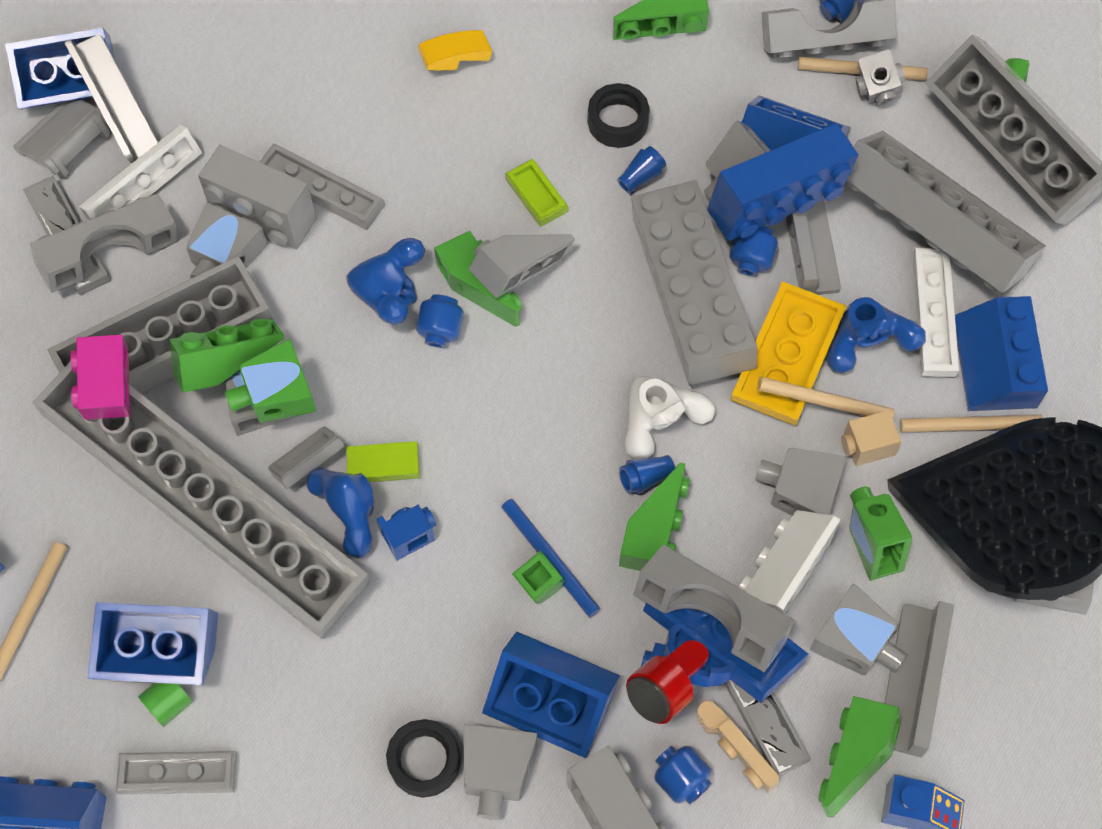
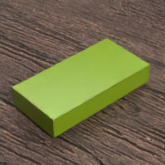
[505,158,568,227]
[346,441,420,482]

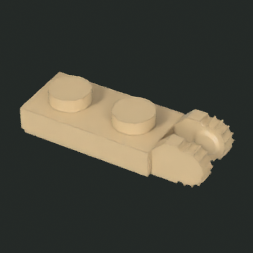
[697,700,780,794]

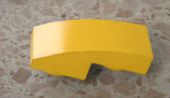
[418,30,492,71]

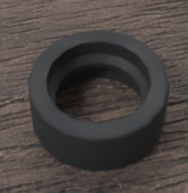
[587,83,650,148]
[386,719,461,798]

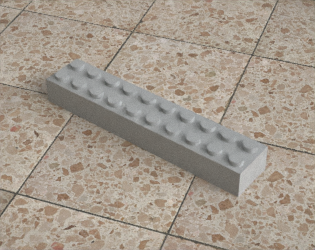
[32,361,369,639]

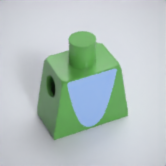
[225,339,317,422]
[849,486,912,581]

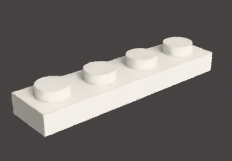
[79,125,202,220]
[913,248,959,377]

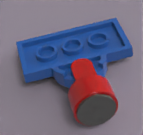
[626,603,809,724]

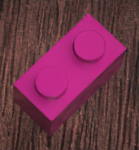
[71,335,130,420]

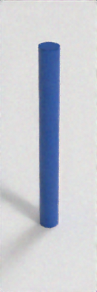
[501,499,601,618]

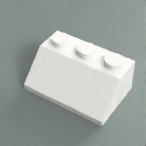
[738,510,841,615]

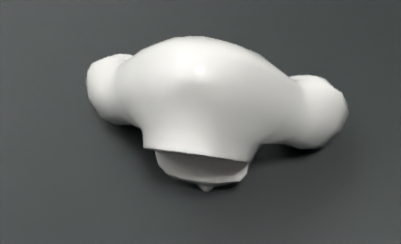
[624,376,716,459]

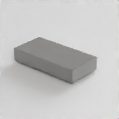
[268,426,345,489]

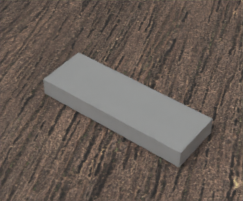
[116,751,237,794]

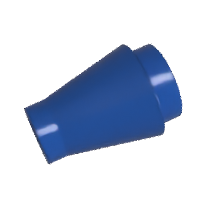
[617,146,666,194]
[619,455,675,494]

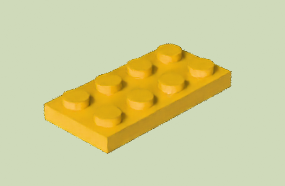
[731,281,847,426]

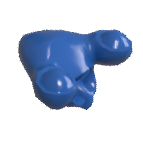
[346,238,425,325]
[827,297,926,373]
[306,468,374,559]

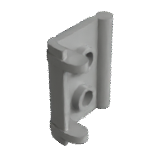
[13,99,111,179]

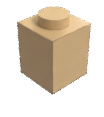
[841,410,902,466]

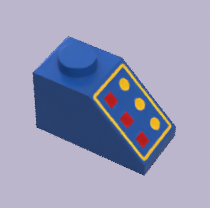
[881,775,965,829]

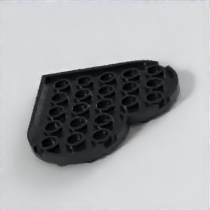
[887,417,1102,601]

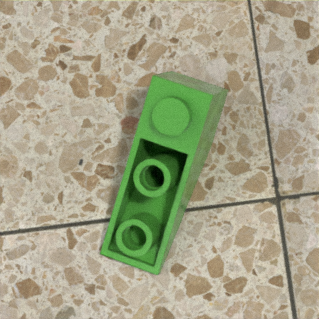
[613,0,709,40]
[434,230,522,327]
[169,319,284,393]
[619,462,690,571]
[819,696,902,818]

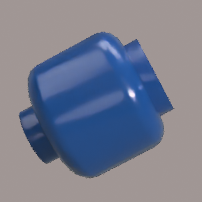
[729,226,778,276]
[416,294,464,348]
[654,745,712,805]

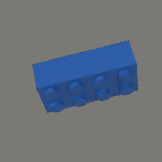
[707,123,859,241]

